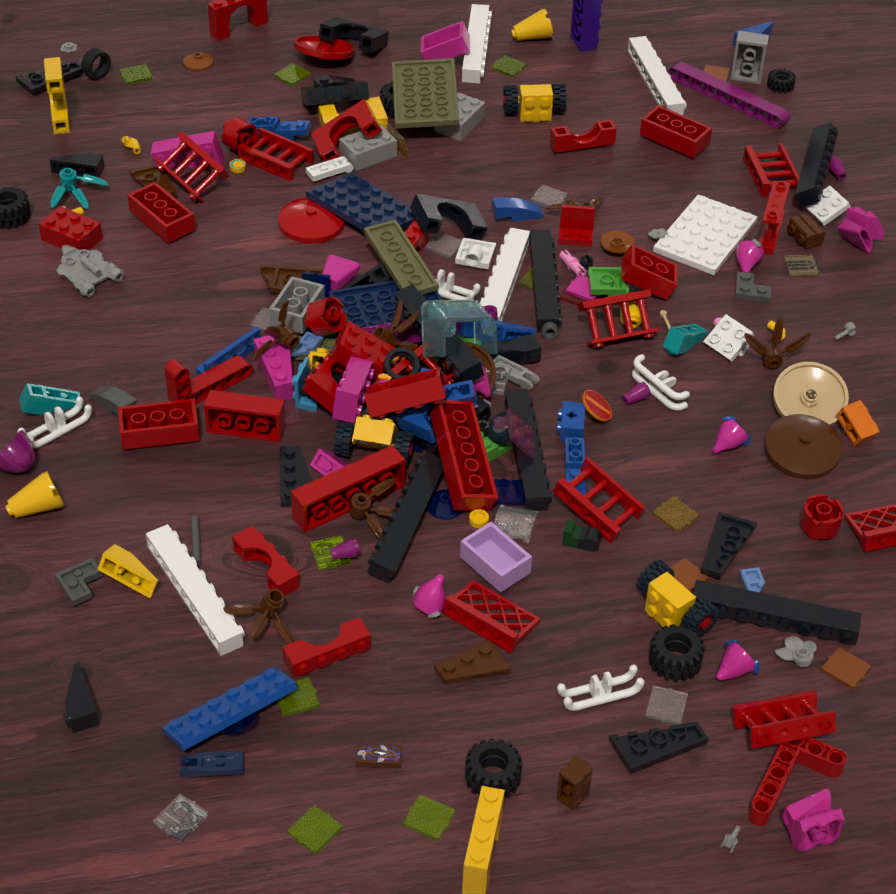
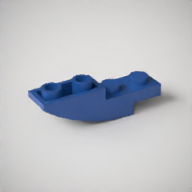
[248,116,312,141]
[565,437,586,495]

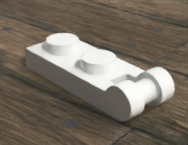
[306,156,354,182]

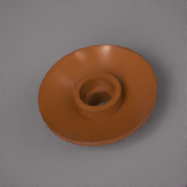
[183,52,213,71]
[600,230,634,253]

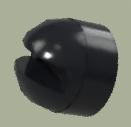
[579,255,593,270]

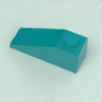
[662,324,710,356]
[19,383,81,415]

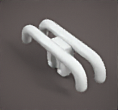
[435,269,480,304]
[632,354,690,411]
[18,396,92,448]
[557,665,645,711]

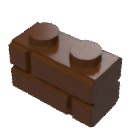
[788,213,825,249]
[557,756,593,810]

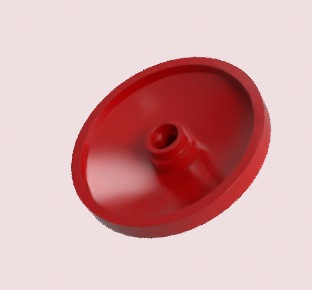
[294,35,354,60]
[278,197,345,244]

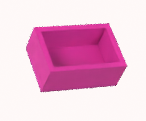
[420,21,470,60]

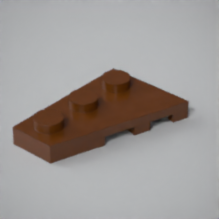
[129,165,176,197]
[434,639,511,685]

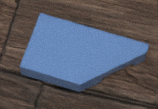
[290,331,323,357]
[739,567,765,592]

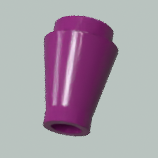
[829,156,847,180]
[622,382,650,405]
[330,538,361,560]

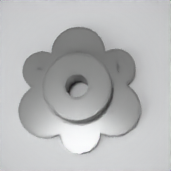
[60,42,77,53]
[648,228,668,240]

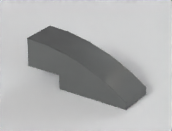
[89,385,137,416]

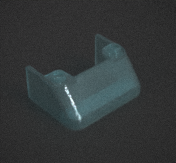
[421,300,498,357]

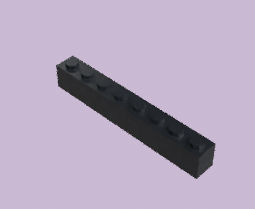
[795,122,838,207]
[529,230,562,333]
[394,284,484,382]
[504,389,552,512]
[367,451,444,583]
[693,580,862,645]

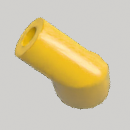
[122,136,141,154]

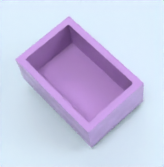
[460,522,532,593]

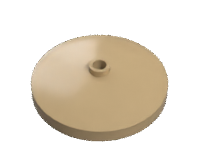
[773,362,849,426]

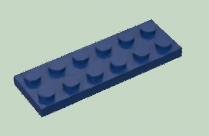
[162,667,297,751]

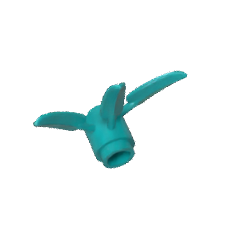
[50,168,108,210]

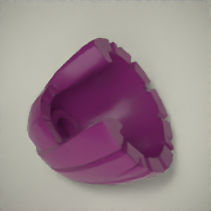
[0,430,35,473]

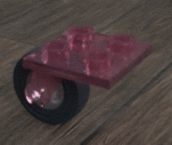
[487,408,535,459]

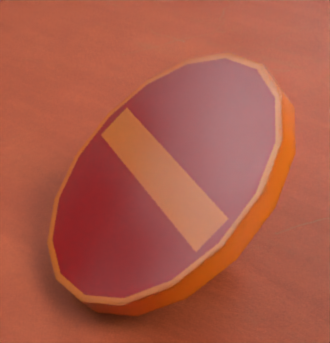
[582,390,612,422]

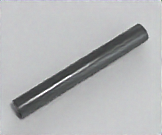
[191,515,201,565]

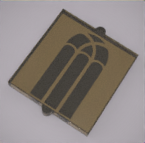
[784,255,820,276]

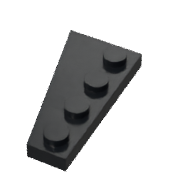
[15,61,83,94]
[280,446,312,507]
[700,512,757,579]
[609,722,709,774]

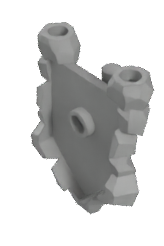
[56,245,124,297]

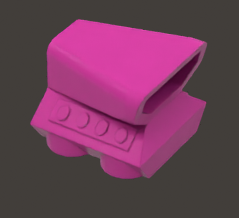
[837,206,885,253]
[319,254,360,298]
[782,788,845,852]

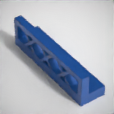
[195,327,261,375]

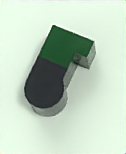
[562,519,603,551]

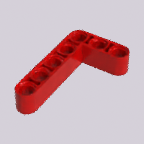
[165,355,253,405]
[749,737,847,826]

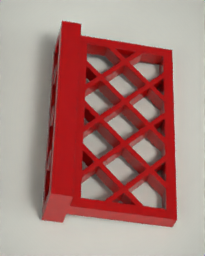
[844,504,896,552]
[443,580,541,653]

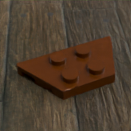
[260,264,324,294]

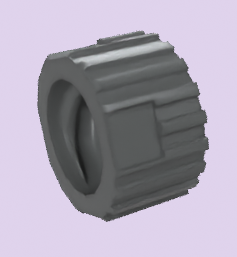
[542,322,558,339]

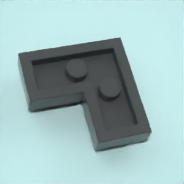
[735,271,771,303]
[55,558,102,606]

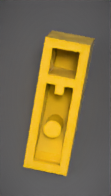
[97,544,158,598]

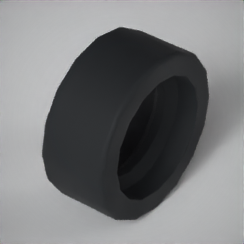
[81,48,111,80]
[383,347,420,380]

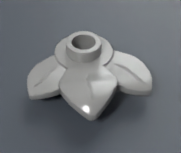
[774,636,817,667]

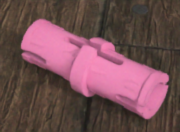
[559,250,587,276]

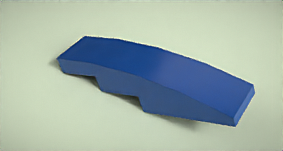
[459,317,536,342]

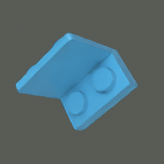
[292,357,320,412]

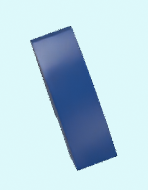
[492,197,544,222]

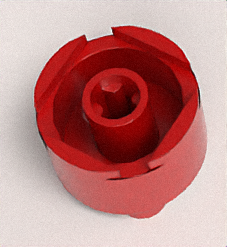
[221,117,259,153]
[304,297,347,337]
[800,494,844,540]

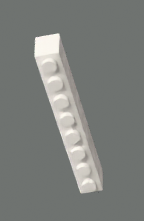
[462,4,492,83]
[627,36,686,115]
[480,228,530,321]
[146,524,245,656]

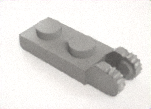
[493,355,539,391]

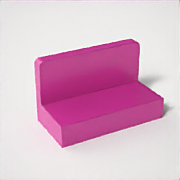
[310,449,349,476]

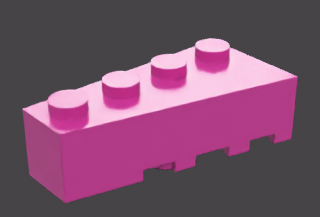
[150,131,224,168]
[253,335,293,400]
[332,356,375,423]

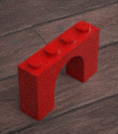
[208,0,268,41]
[311,99,382,162]
[302,349,370,414]

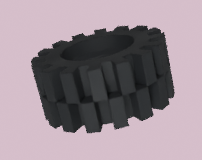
[767,68,796,94]

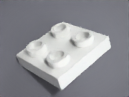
[804,185,850,226]
[455,238,496,269]
[703,314,754,362]

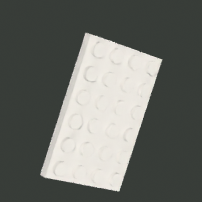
[653,195,758,275]

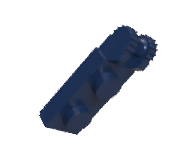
[179,751,243,778]

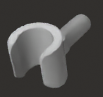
[834,322,856,340]
[720,826,741,853]

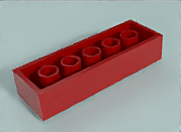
[430,400,498,511]
[291,445,405,533]

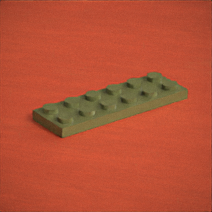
[364,219,439,295]

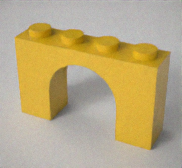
[44,57,70,134]
[318,97,388,137]
[462,786,505,894]

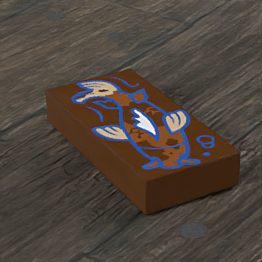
[356,744,401,768]

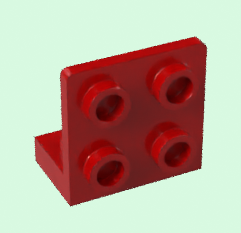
[558,205,595,247]

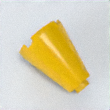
[511,9,553,41]
[5,471,64,518]

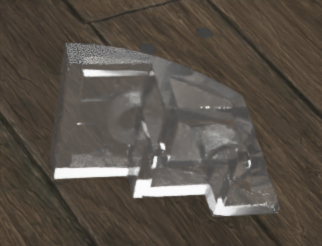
[493,505,539,543]

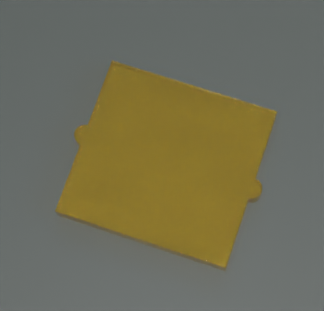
[386,124,408,159]
[652,496,700,533]

